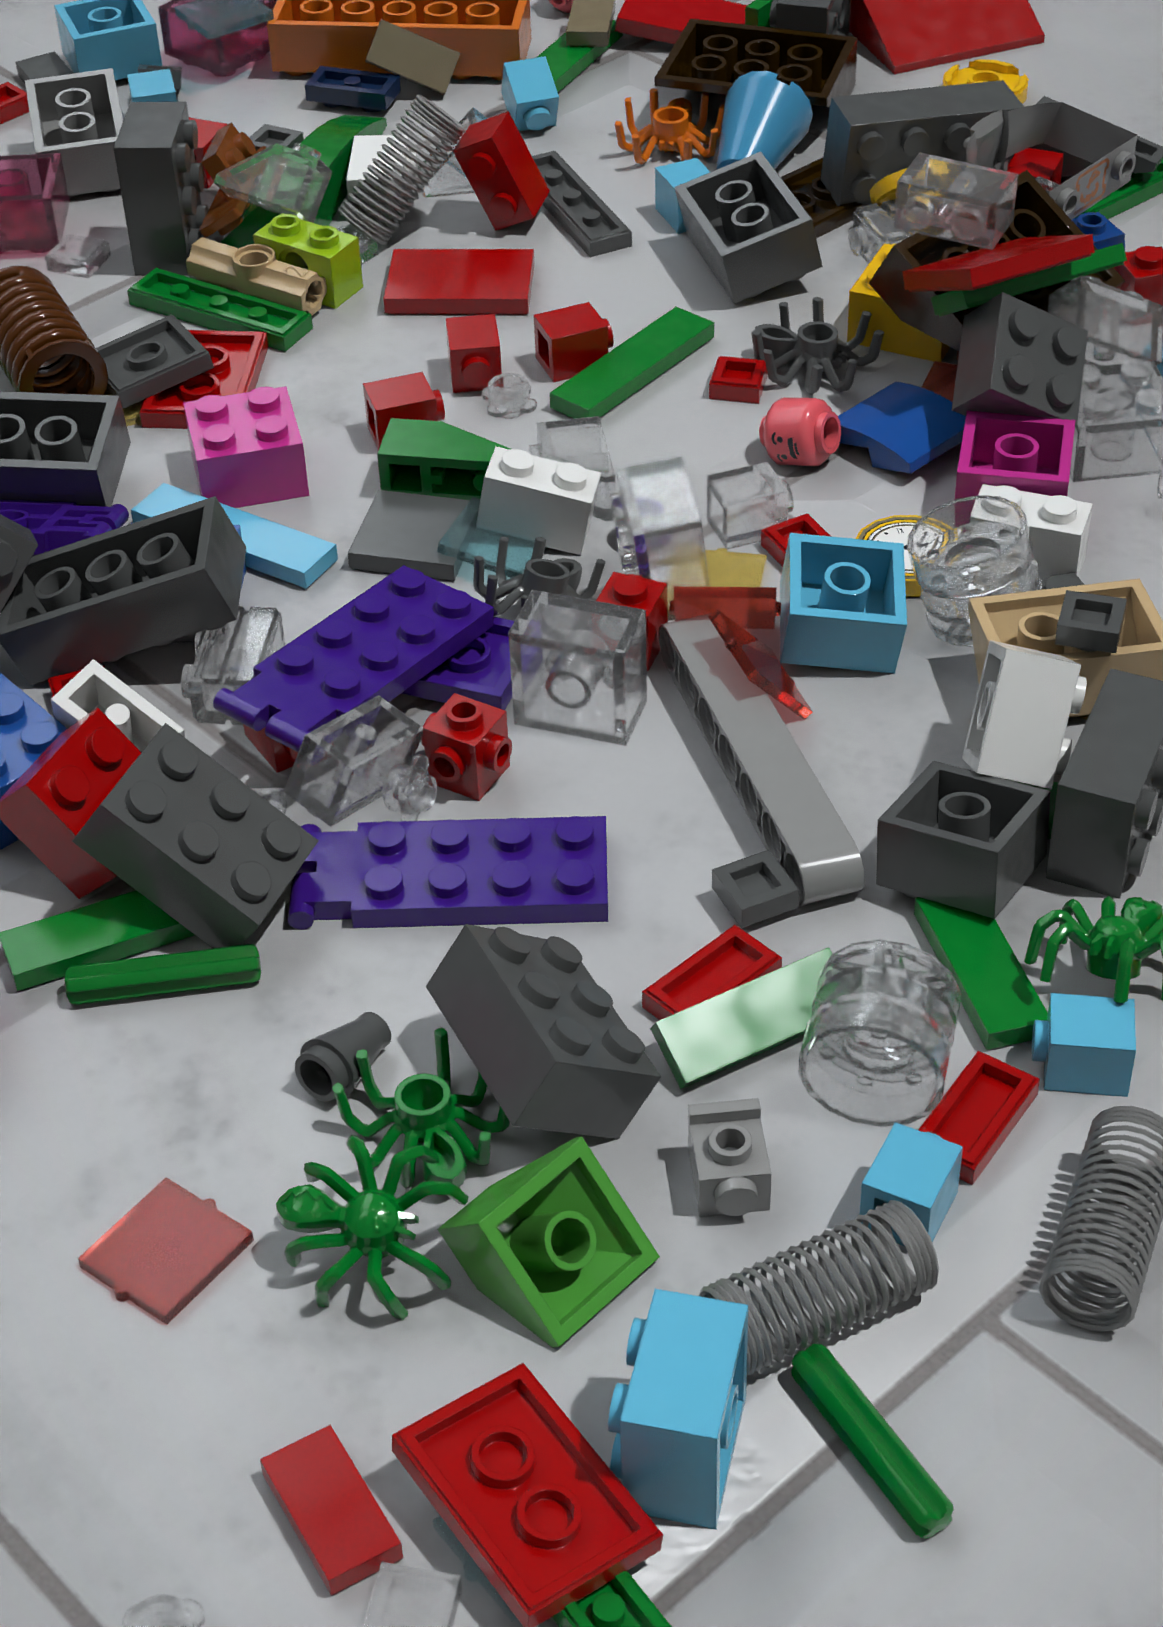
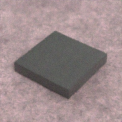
[96,315,214,409]
[348,490,480,581]

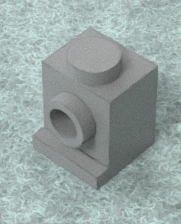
[688,1098,771,1217]

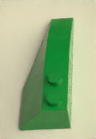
[221,115,387,248]

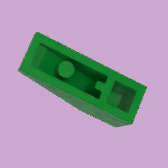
[377,418,511,501]

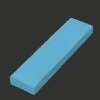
[131,483,338,588]

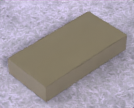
[566,0,616,47]
[365,19,460,95]

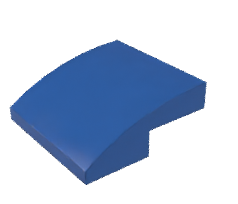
[838,381,966,474]

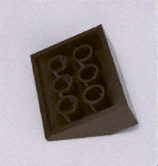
[654,18,858,107]
[869,170,1125,351]

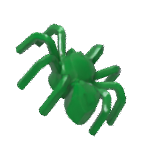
[1024,896,1163,1003]
[332,1027,510,1189]
[276,1135,469,1320]

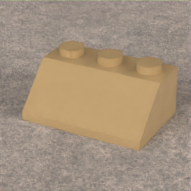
[968,578,1163,717]

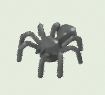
[751,297,884,394]
[473,537,606,637]

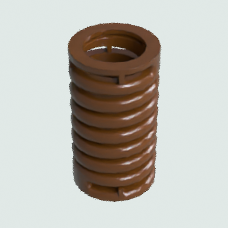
[0,266,108,395]

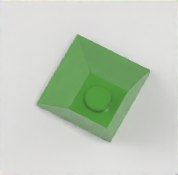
[438,1137,660,1347]

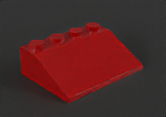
[850,0,1045,74]

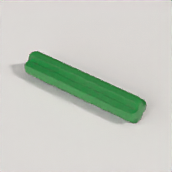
[64,944,261,1005]
[791,1343,954,1539]

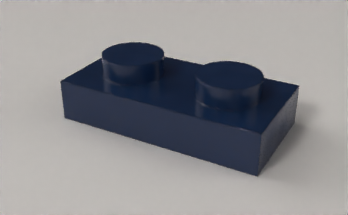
[305,66,401,112]

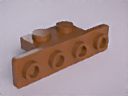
[199,122,270,238]

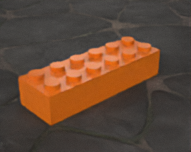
[267,0,531,81]

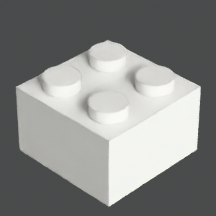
[962,640,1087,789]

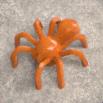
[615,88,724,164]

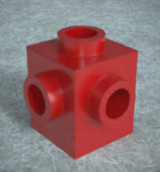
[421,693,512,801]

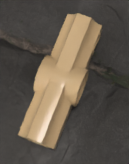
[186,237,327,316]

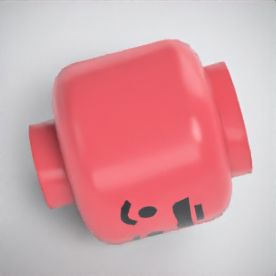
[759,397,841,467]

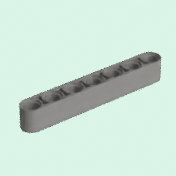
[658,612,865,906]

